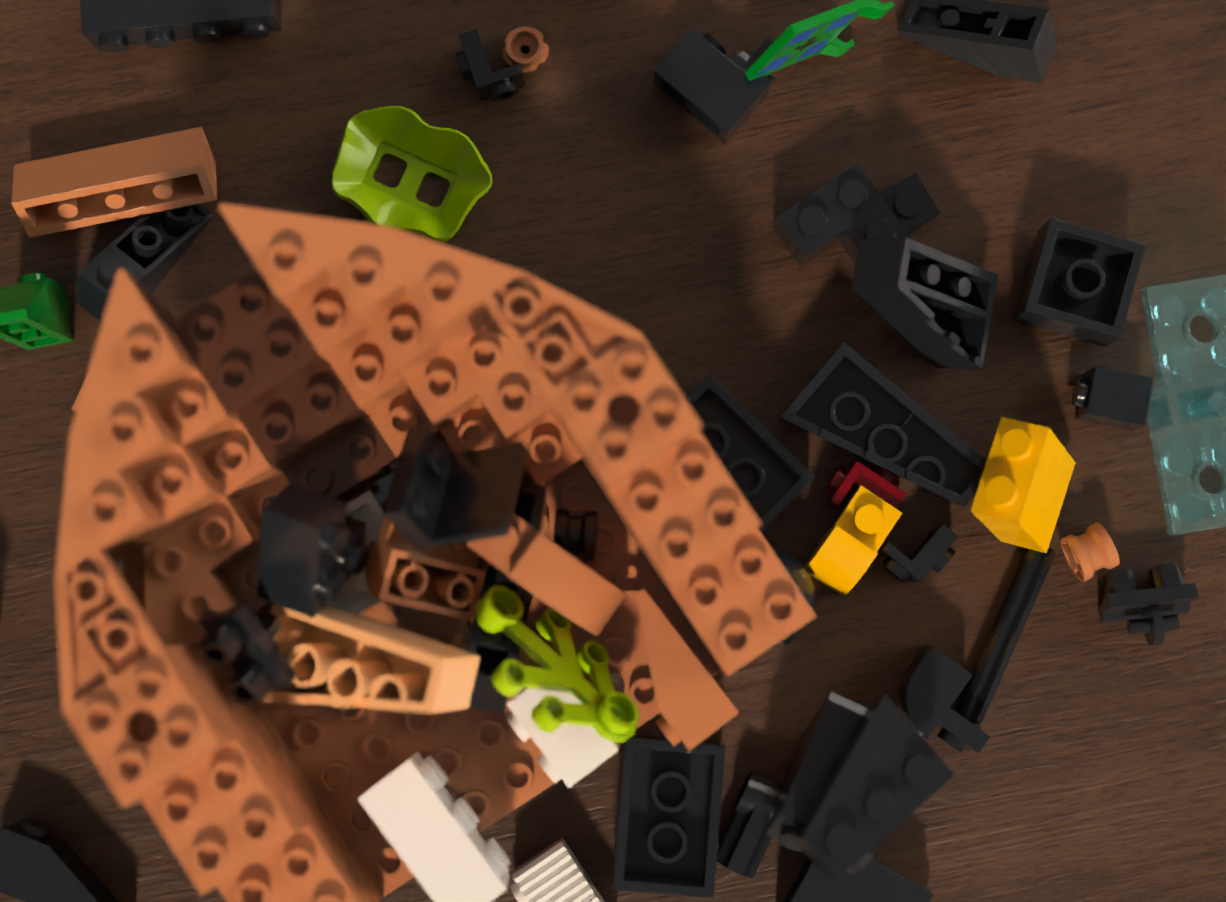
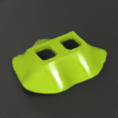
[331,106,493,242]

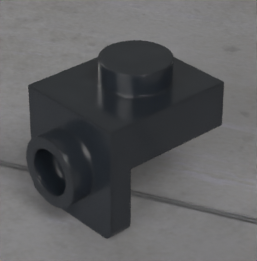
[455,29,525,102]
[877,524,958,583]

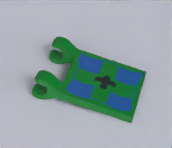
[745,0,895,81]

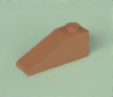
[635,588,739,751]

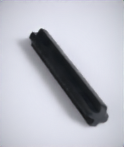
[956,547,1055,724]

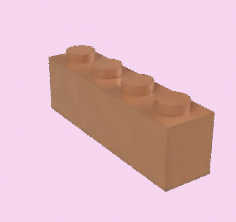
[11,127,217,238]

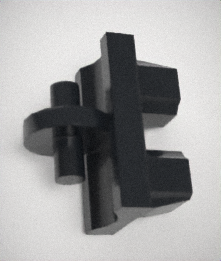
[1098,563,1199,646]
[198,603,296,704]

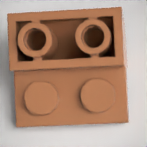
[366,516,486,621]

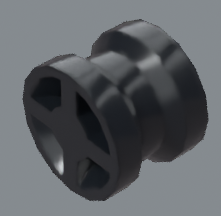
[553,509,598,562]

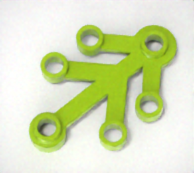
[476,585,639,743]

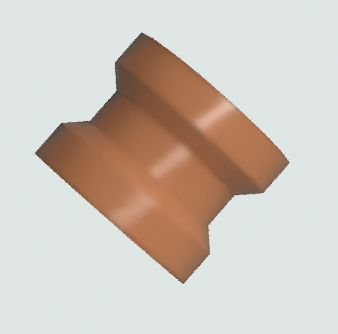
[1060,522,1120,582]

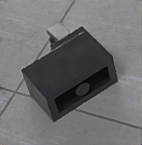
[654,28,775,144]

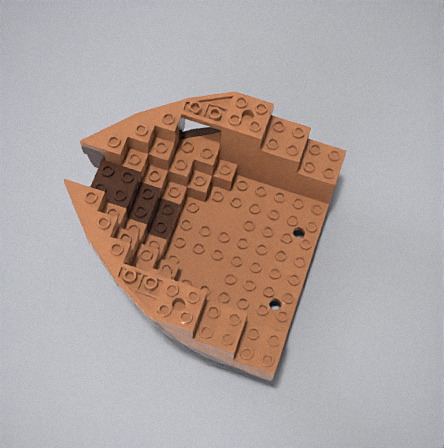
[55,203,817,902]

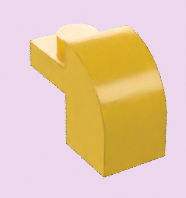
[803,486,902,596]

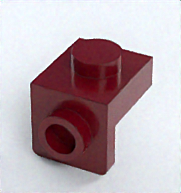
[825,461,906,509]

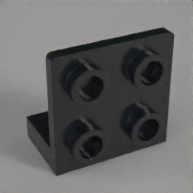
[384,424,528,549]

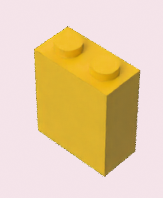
[971,417,1076,553]

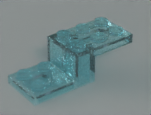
[1141,274,1226,536]

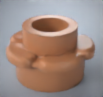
[502,27,549,73]

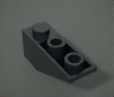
[76,204,213,322]

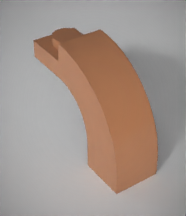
[467,514,628,636]

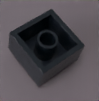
[1013,218,1146,347]

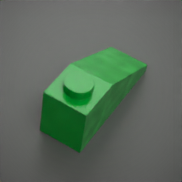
[0,273,74,350]

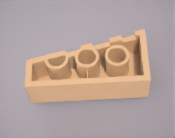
[260,603,480,713]

